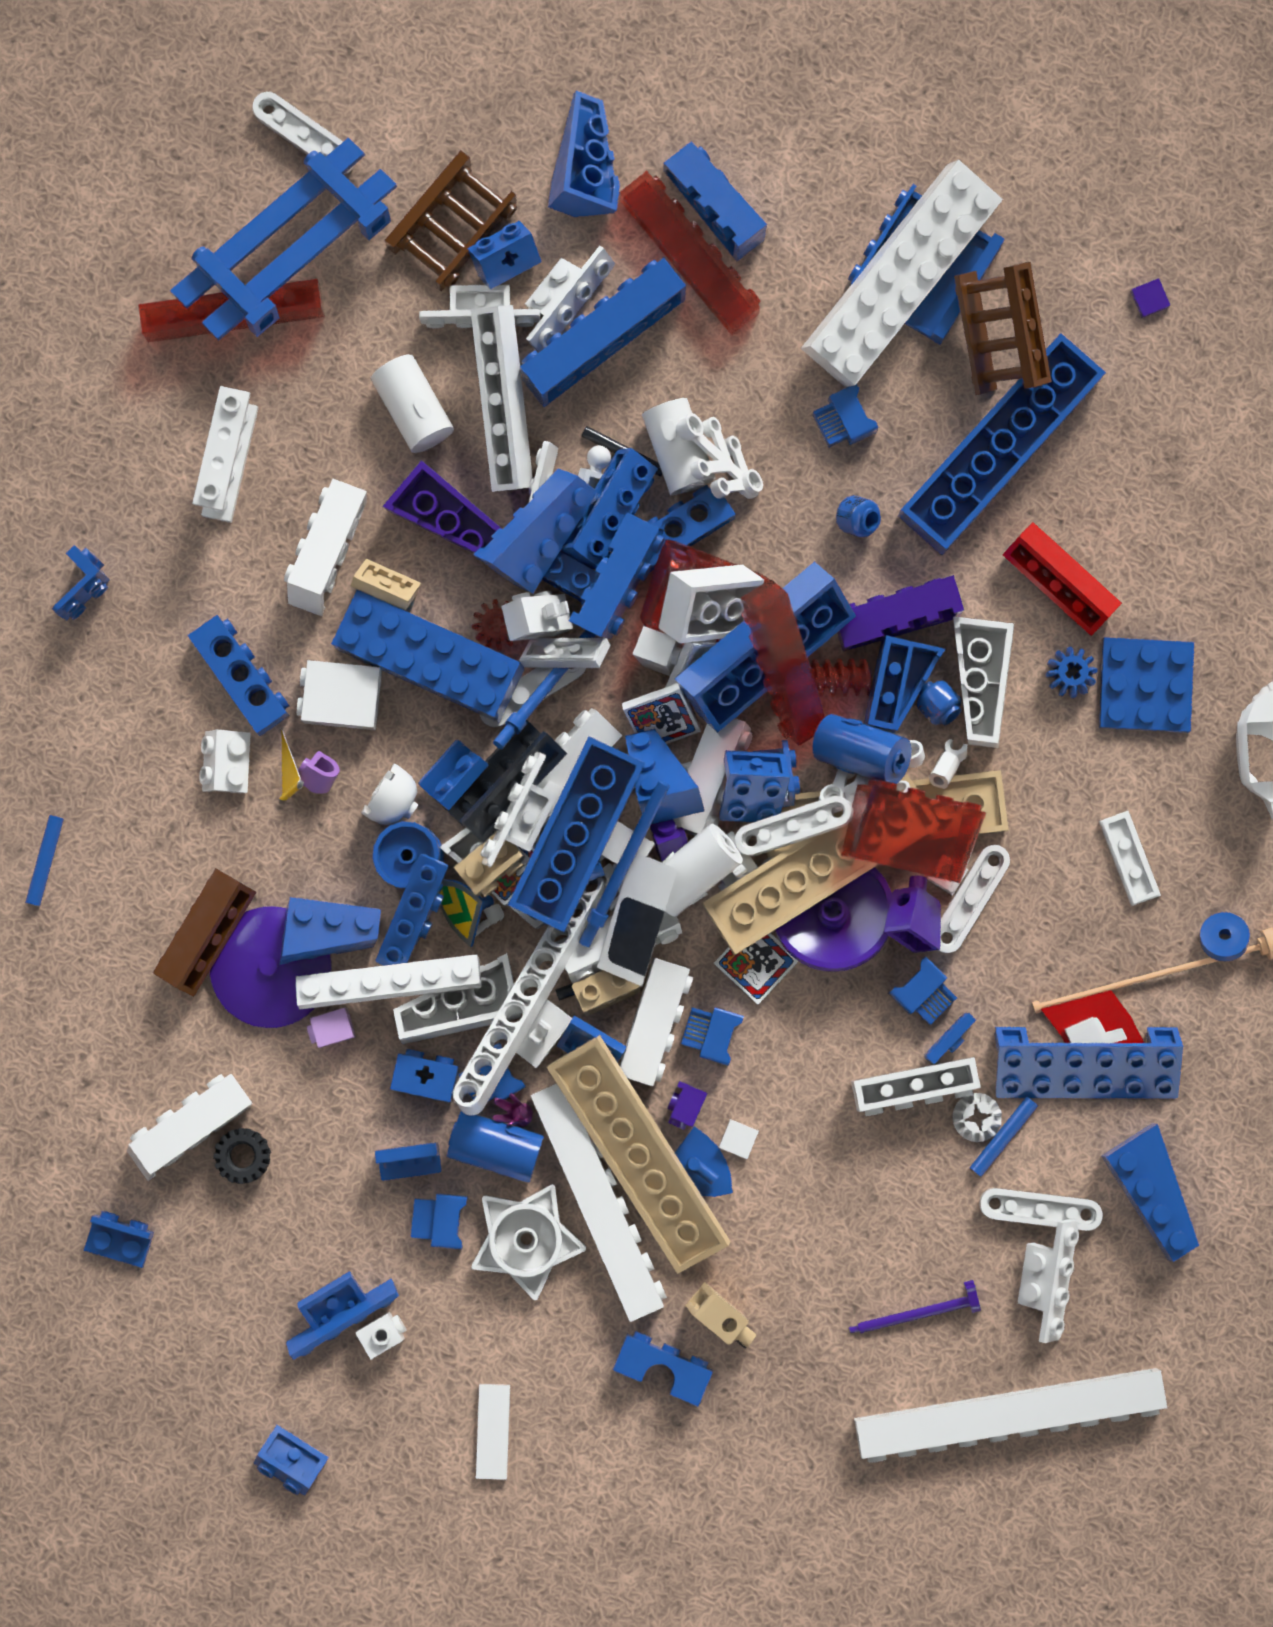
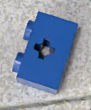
[467,221,542,290]
[390,1049,460,1102]

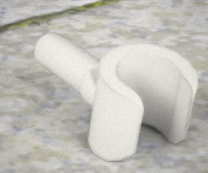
[475,904,504,937]

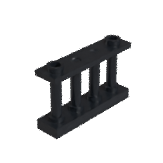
[442,720,568,843]

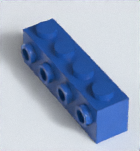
[561,448,658,569]

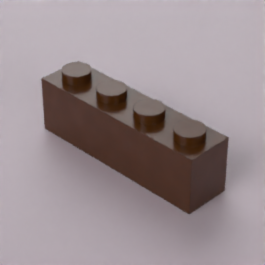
[153,868,257,997]

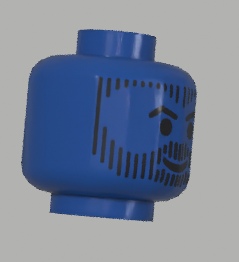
[836,495,881,538]

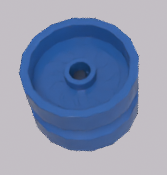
[373,821,444,889]

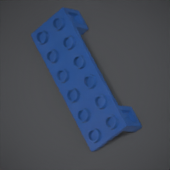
[995,1027,1183,1099]

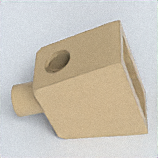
[685,1282,756,1348]

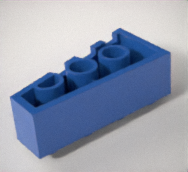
[663,141,767,262]
[473,468,598,594]
[568,512,665,639]
[1101,1123,1199,1262]

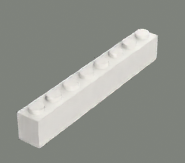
[531,1084,667,1322]

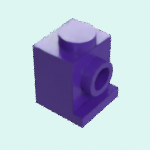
[650,819,688,863]
[667,1081,708,1130]

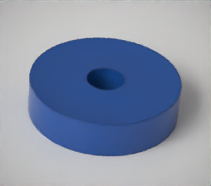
[1200,912,1250,962]

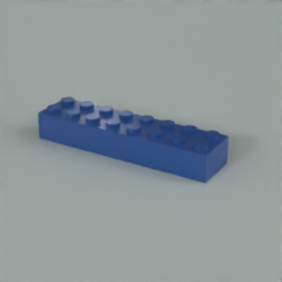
[898,333,1106,556]

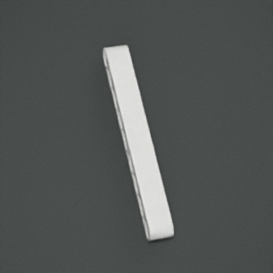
[453,877,605,1115]

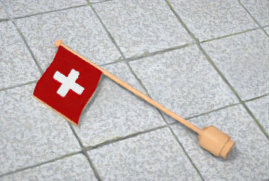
[1032,928,1273,1043]

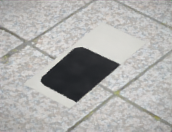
[597,853,678,986]

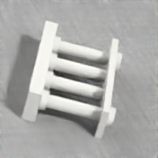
[192,386,258,523]

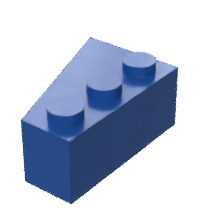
[863,636,945,733]
[625,729,705,824]
[279,897,381,965]

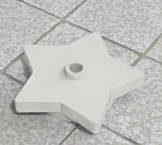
[471,1184,586,1300]

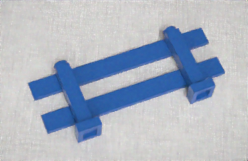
[170,137,397,341]

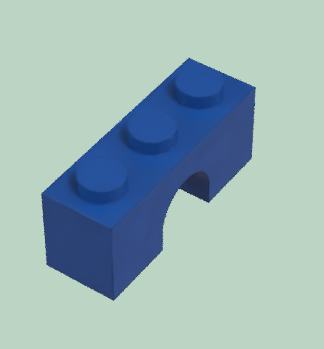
[613,1331,713,1407]

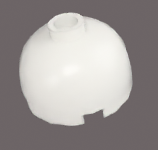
[361,763,418,825]

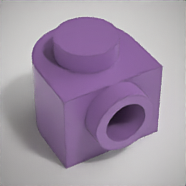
[298,751,340,794]

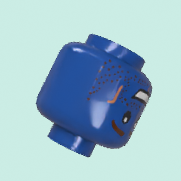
[917,680,962,726]

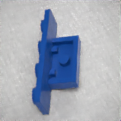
[376,854,448,966]
[286,1271,399,1360]

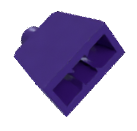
[884,875,941,953]

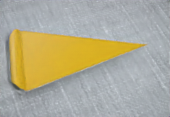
[279,729,304,800]

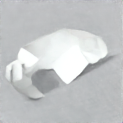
[1236,681,1273,820]

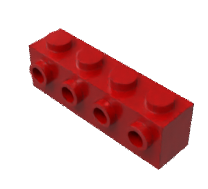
[1002,522,1122,636]

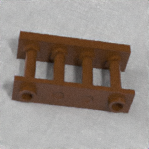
[384,150,517,292]
[954,262,1051,395]

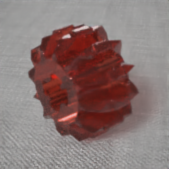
[472,599,514,651]

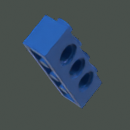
[647,485,736,573]
[187,615,290,736]

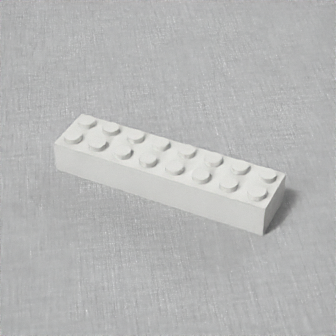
[801,160,1003,387]

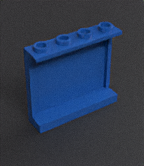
[848,184,1005,345]

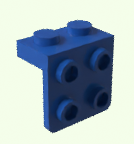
[52,545,110,621]

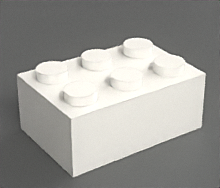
[659,565,764,644]

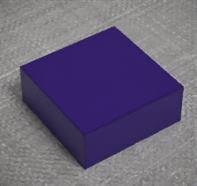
[1130,278,1170,318]

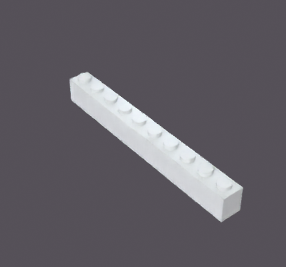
[854,1368,1167,1463]

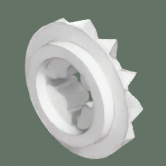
[953,1093,1002,1142]

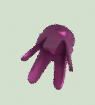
[493,1093,533,1127]

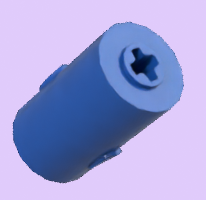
[812,714,912,785]
[446,1111,544,1183]

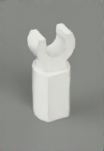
[929,739,967,789]

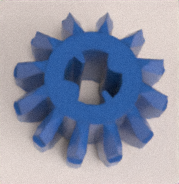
[1045,647,1098,699]

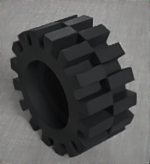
[213,1128,271,1184]

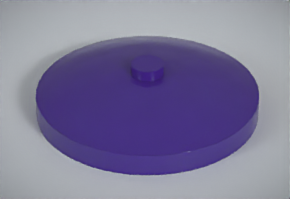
[775,867,892,972]
[210,906,332,1028]

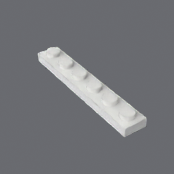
[296,955,481,1009]

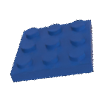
[1099,637,1194,733]

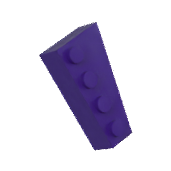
[382,460,503,553]
[837,575,964,652]

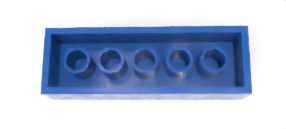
[520,258,686,407]
[675,561,856,733]
[331,590,525,723]
[508,736,645,932]

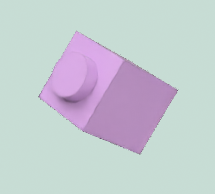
[307,1008,356,1048]

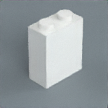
[297,660,382,730]

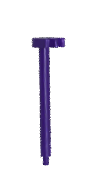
[849,1280,981,1333]

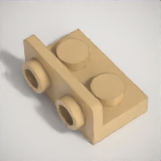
[351,559,421,611]
[454,833,525,897]
[572,970,641,1017]

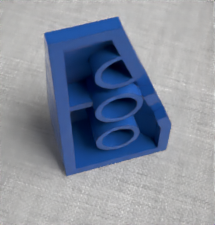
[548,90,620,217]

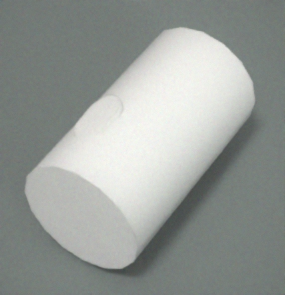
[371,355,454,453]
[642,398,716,495]
[662,824,743,916]

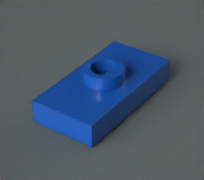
[924,1013,976,1064]

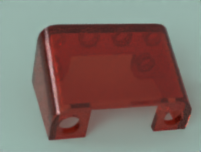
[841,780,987,884]

